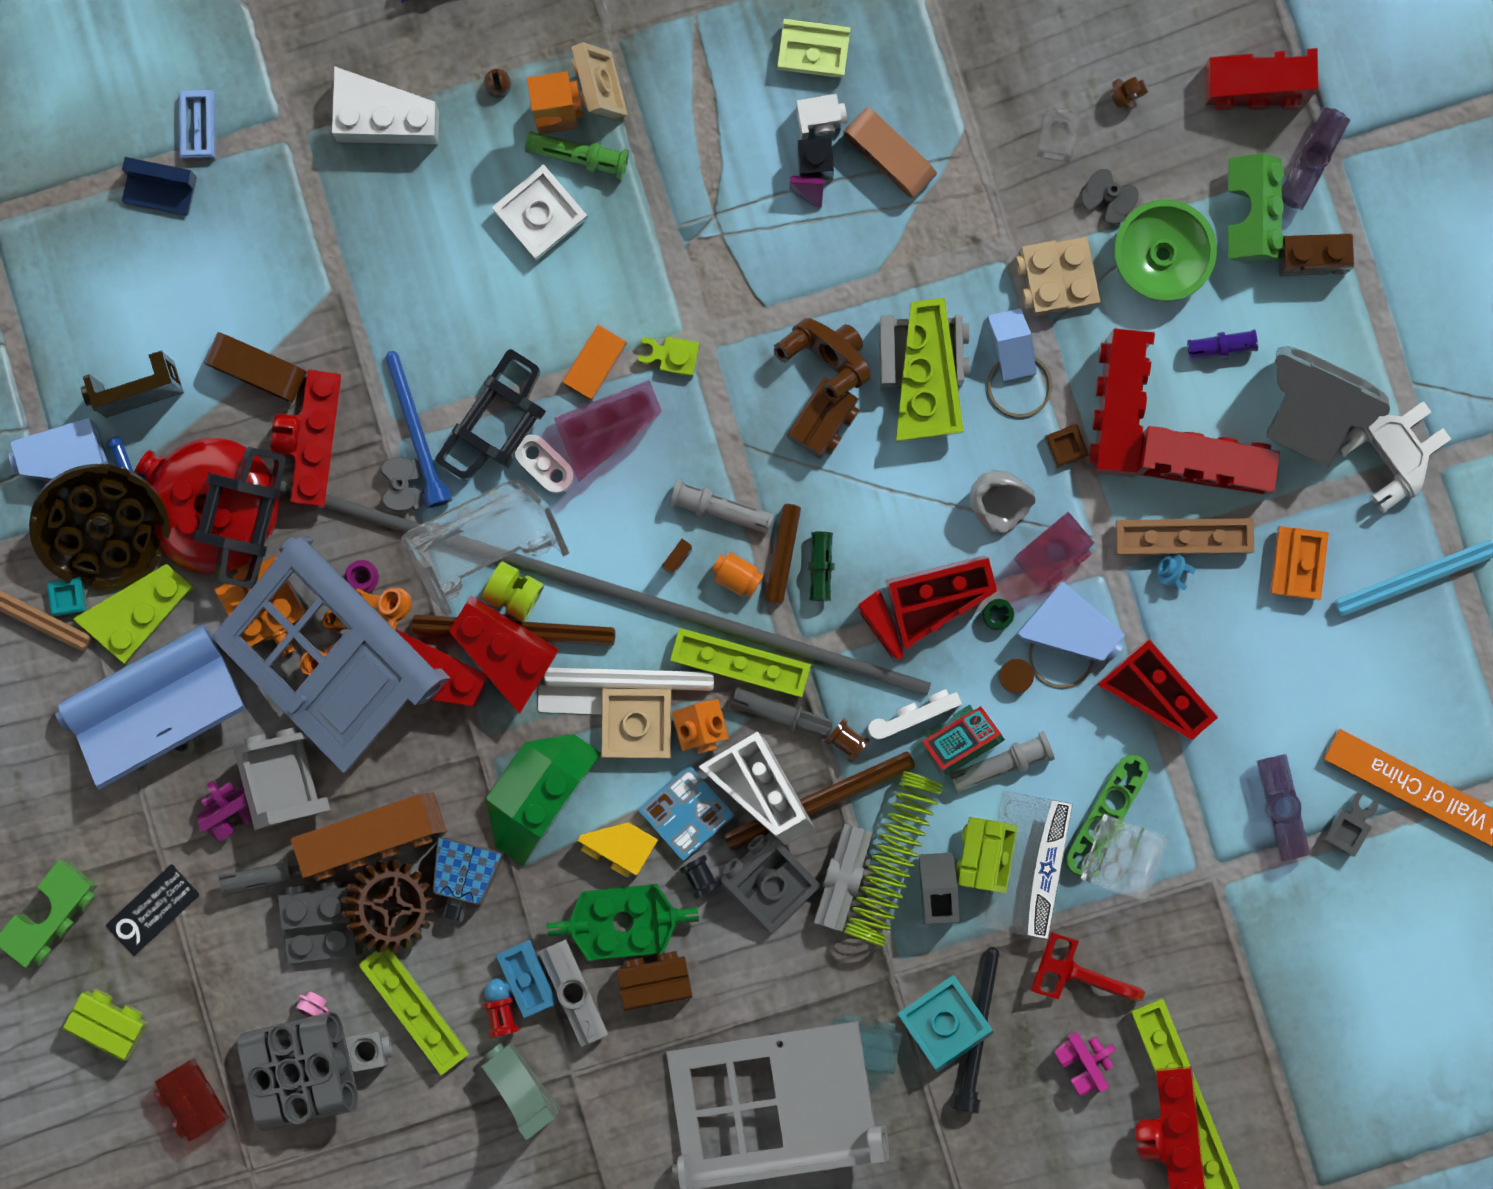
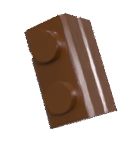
[1278,234,1354,276]
[787,377,860,459]
[617,951,693,1011]

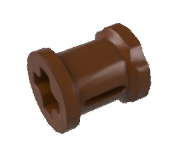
[825,718,871,763]

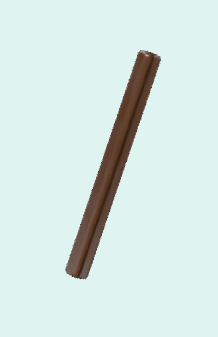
[412,615,616,646]
[724,752,915,850]

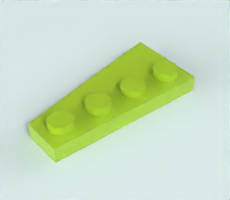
[895,297,964,443]

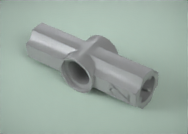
[814,824,873,931]
[539,939,609,1047]

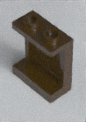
[81,350,184,418]

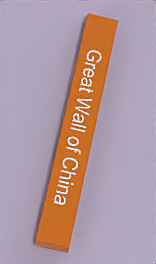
[1322,729,1493,848]

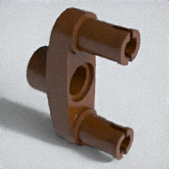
[773,318,870,402]

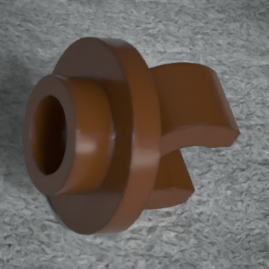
[1110,77,1148,111]

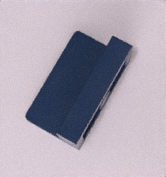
[122,157,197,216]

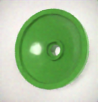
[1114,199,1217,302]

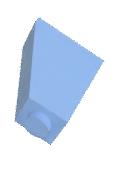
[9,418,108,481]
[1015,581,1125,663]

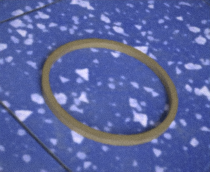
[987,356,1052,418]
[1029,643,1094,688]

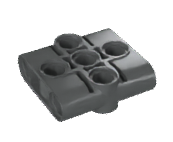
[237,1012,359,1131]

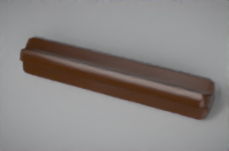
[766,503,801,604]

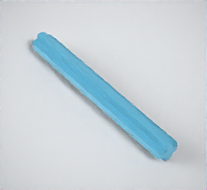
[1335,540,1493,617]

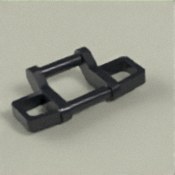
[435,349,546,481]
[192,447,286,589]

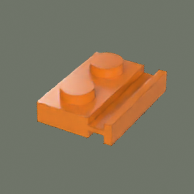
[1270,526,1329,601]

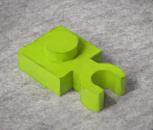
[637,336,699,377]

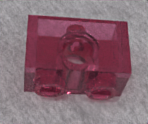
[1013,512,1095,590]

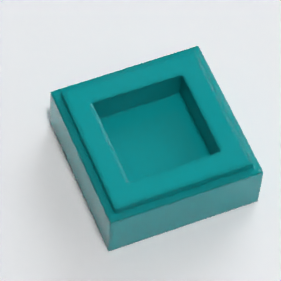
[47,577,87,617]

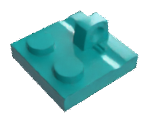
[897,975,994,1072]

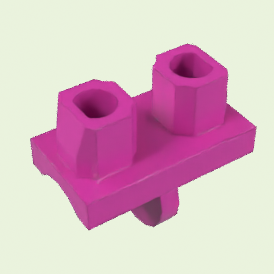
[1053,1031,1116,1096]

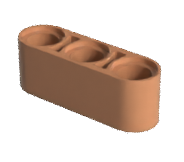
[843,107,937,199]

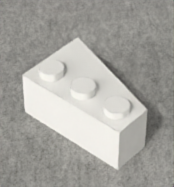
[332,66,439,145]
[698,732,815,845]

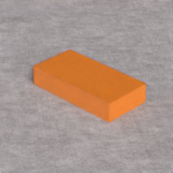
[563,325,627,401]

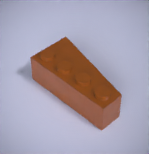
[290,792,447,882]

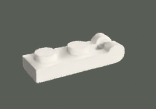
[867,689,962,740]

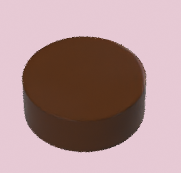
[999,659,1034,693]

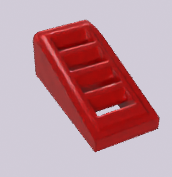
[856,590,904,662]

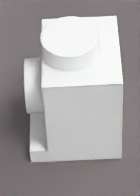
[796,94,847,140]

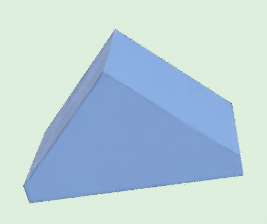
[988,308,1037,382]

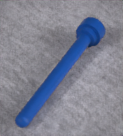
[385,351,452,509]

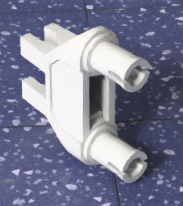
[1337,401,1451,513]

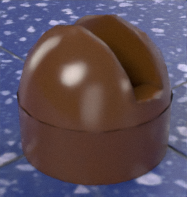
[484,69,511,98]

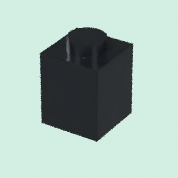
[797,137,834,180]

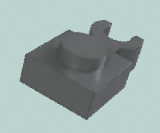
[1323,792,1379,857]

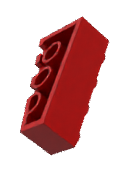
[1089,328,1155,477]

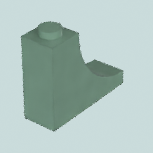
[481,1043,561,1140]

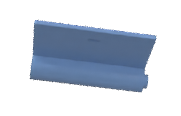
[55,624,246,790]

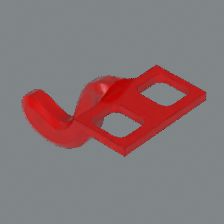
[1031,932,1145,1001]

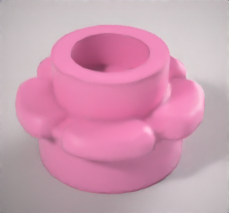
[295,991,329,1017]

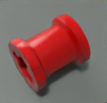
[482,997,520,1038]

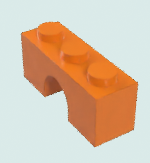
[527,71,583,134]

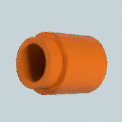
[711,552,764,599]

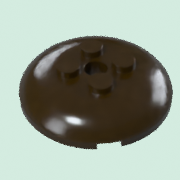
[29,464,170,590]

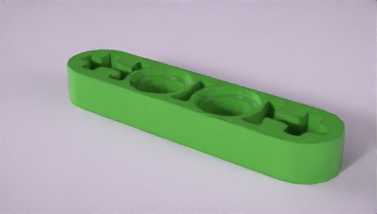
[1065,755,1149,875]

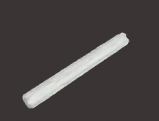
[544,668,714,691]

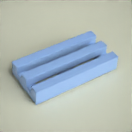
[179,90,216,160]

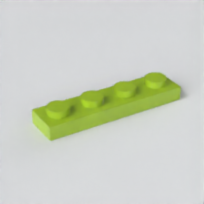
[670,628,811,698]
[358,948,470,1075]

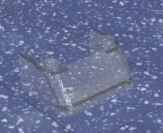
[401,479,570,615]

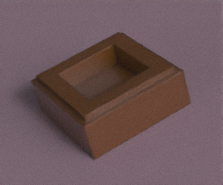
[1044,424,1089,469]
[662,538,693,575]

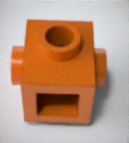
[672,699,729,754]

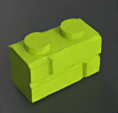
[956,817,1018,893]
[63,989,148,1062]

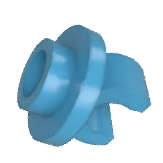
[1157,554,1195,590]

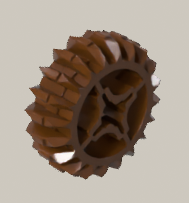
[341,860,434,953]

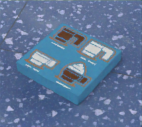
[638,764,735,861]

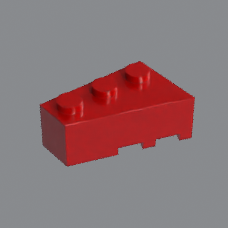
[885,555,997,650]
[449,595,558,714]
[1097,638,1218,740]

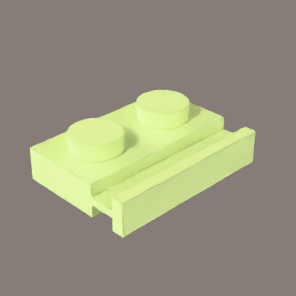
[777,19,851,78]

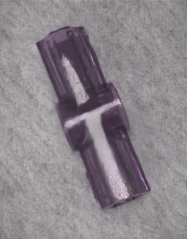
[1282,107,1351,210]
[1256,754,1311,861]

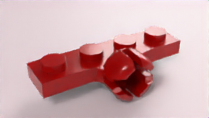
[270,369,342,509]
[1135,1066,1206,1189]

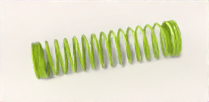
[843,771,944,947]

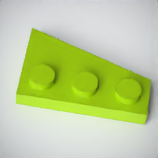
[73,564,194,664]

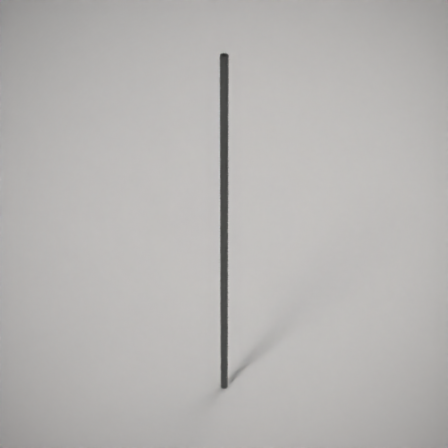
[280,480,931,696]

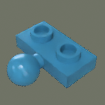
[484,940,558,1018]

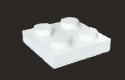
[492,164,588,261]

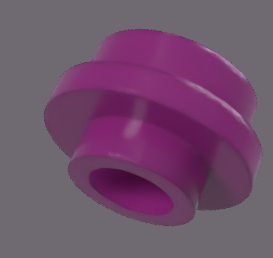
[344,560,379,593]

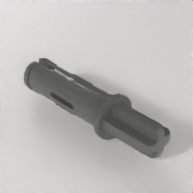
[730,687,832,739]
[218,858,303,897]

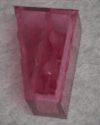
[553,380,662,482]

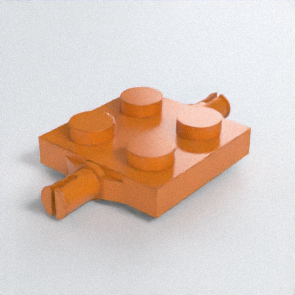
[214,556,306,657]

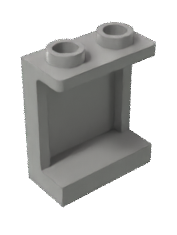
[879,315,970,388]
[234,727,330,830]

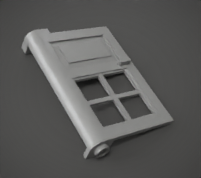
[667,1021,889,1189]

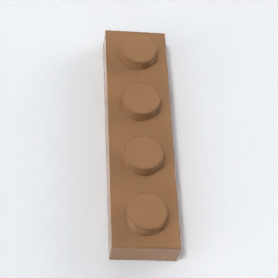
[1115,518,1254,555]

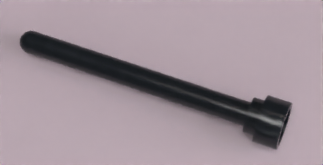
[951,947,999,1114]

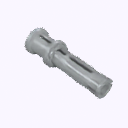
[669,478,774,535]
[949,731,1055,794]

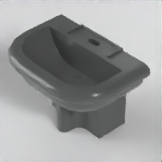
[1266,346,1390,467]

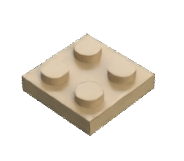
[571,42,628,120]
[602,689,671,758]

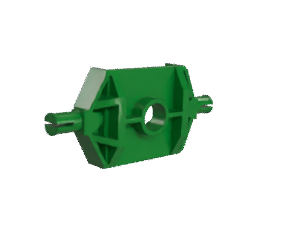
[546,884,699,961]

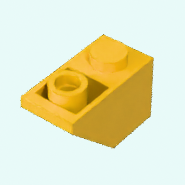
[577,822,659,878]

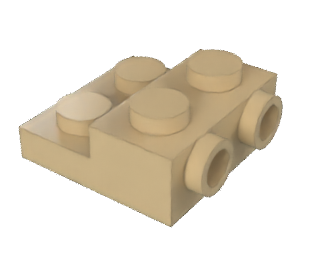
[1016,237,1101,317]

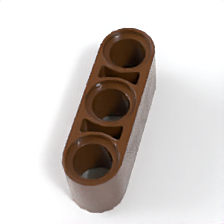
[203,332,307,403]

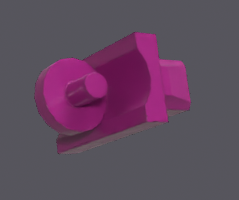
[197,780,252,842]

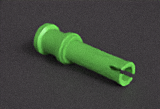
[525,131,629,180]

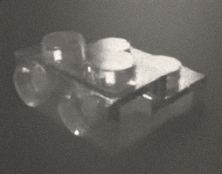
[1081,814,1169,902]

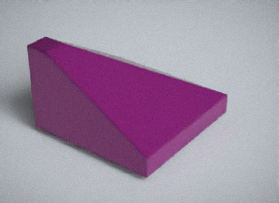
[789,176,824,208]

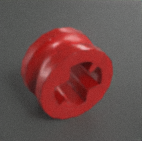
[134,450,165,483]

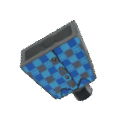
[433,837,505,921]

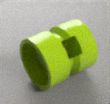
[481,561,545,623]

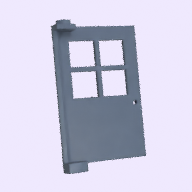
[211,536,450,773]

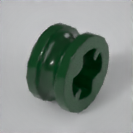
[982,599,1014,630]

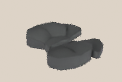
[1081,169,1139,224]
[380,457,425,511]

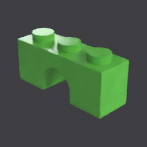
[1228,153,1284,264]
[0,860,98,968]

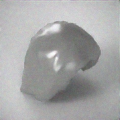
[970,470,1036,534]

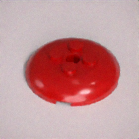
[150,438,279,574]

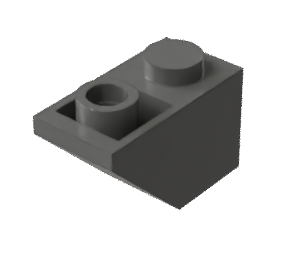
[918,852,960,924]

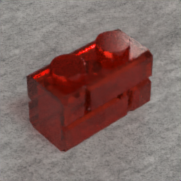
[154,1058,230,1142]

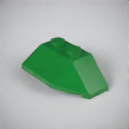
[485,734,602,866]

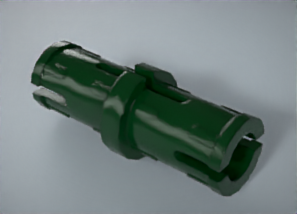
[808,531,835,601]

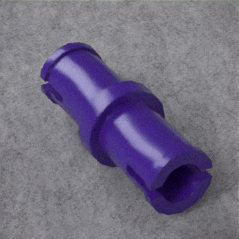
[1187,329,1258,362]

